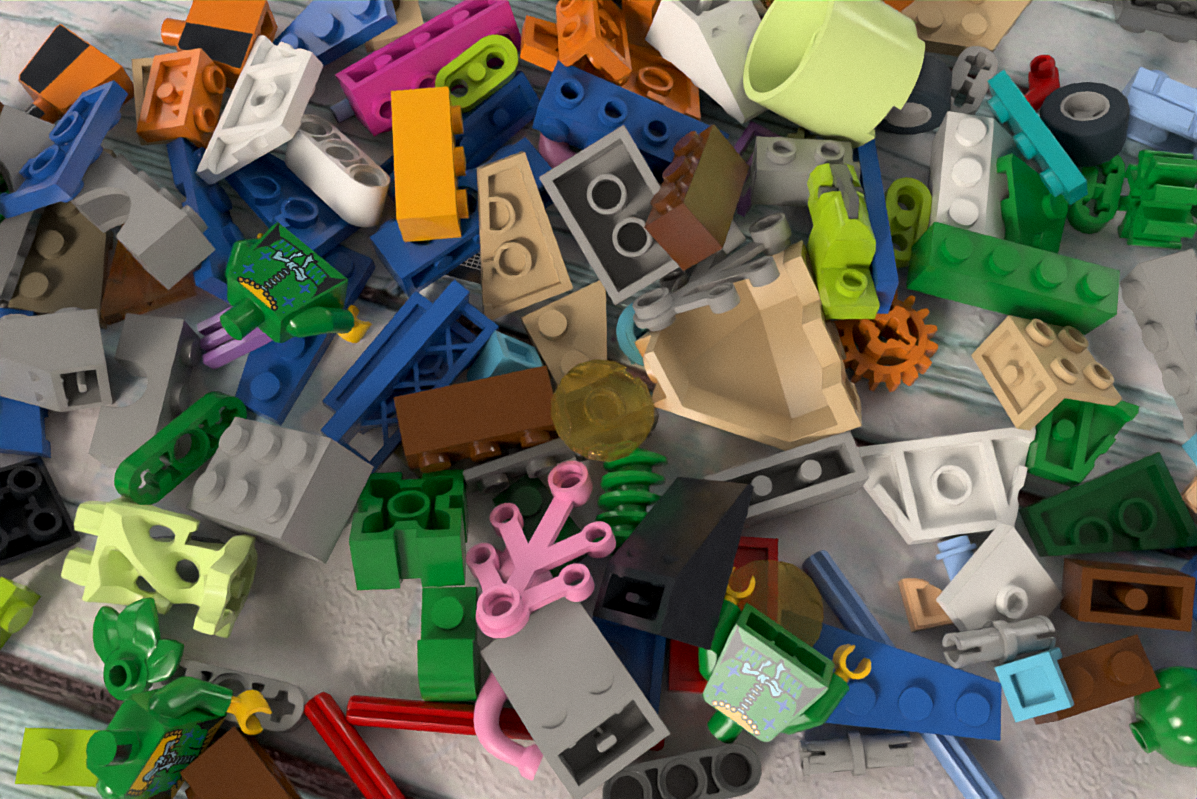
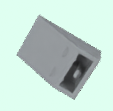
[0,307,113,412]
[479,596,671,799]

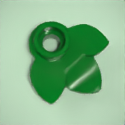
[92,597,184,701]

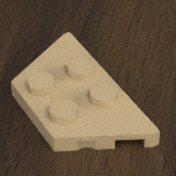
[901,0,1033,57]

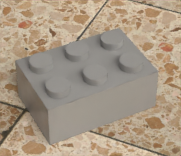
[539,125,679,305]
[186,417,374,564]

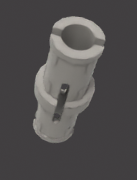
[942,615,1056,669]
[798,731,914,776]

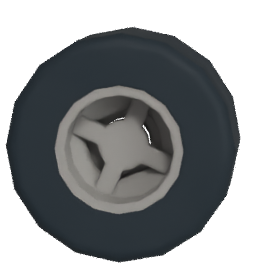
[876,55,952,135]
[1040,82,1130,168]

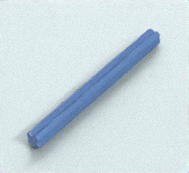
[802,550,1005,799]

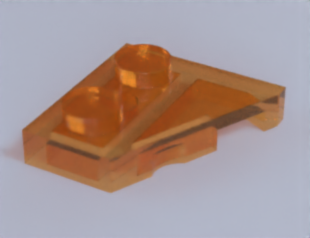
[100,223,197,325]

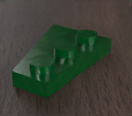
[1018,452,1197,557]

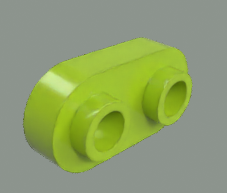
[435,35,518,113]
[884,177,932,268]

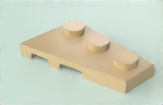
[477,151,573,320]

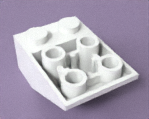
[645,0,769,124]

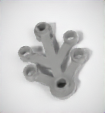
[632,213,792,331]

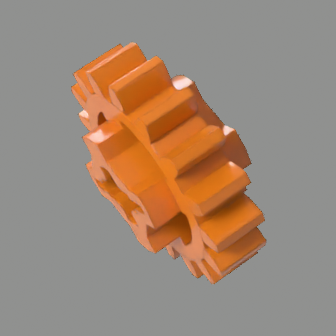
[834,289,938,392]

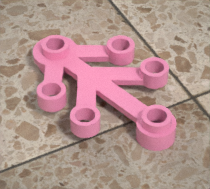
[465,461,616,638]

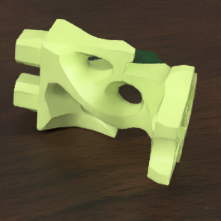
[61,497,258,638]

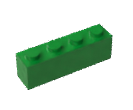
[906,222,1120,335]

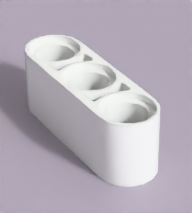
[285,114,390,228]

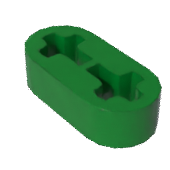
[1067,154,1125,234]

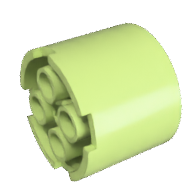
[743,0,925,149]

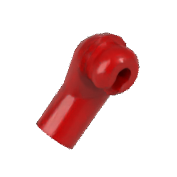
[1024,54,1060,113]

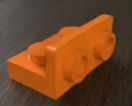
[556,0,632,81]
[136,48,226,149]

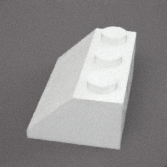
[928,111,1024,240]

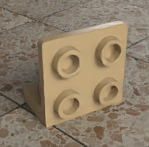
[971,315,1122,431]

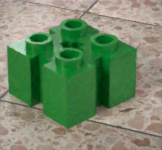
[349,469,469,590]

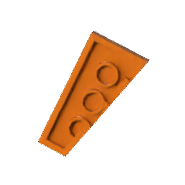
[520,15,701,121]

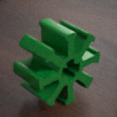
[1117,150,1197,250]

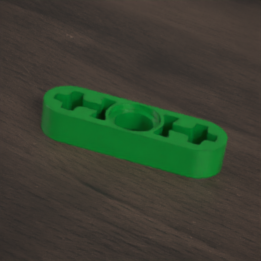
[114,391,247,505]

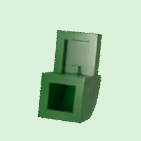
[417,587,481,702]

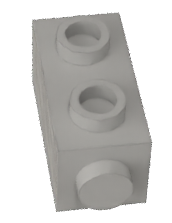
[750,136,860,207]

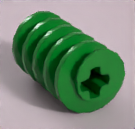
[592,447,668,556]

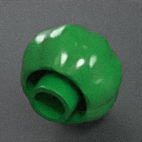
[1129,666,1197,768]

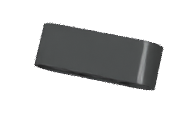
[602,744,762,799]

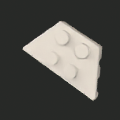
[196,35,323,184]
[857,427,1036,545]

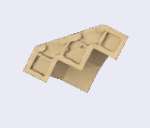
[634,240,862,451]

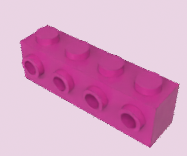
[335,0,521,137]

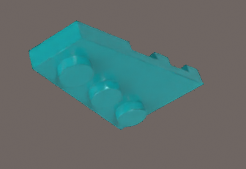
[986,70,1088,205]

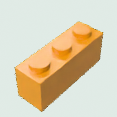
[391,86,469,242]

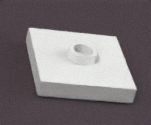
[936,523,1064,671]

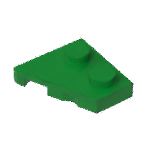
[996,153,1069,254]
[1025,398,1139,487]

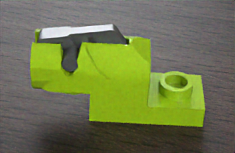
[807,163,880,319]

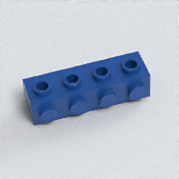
[532,60,730,184]

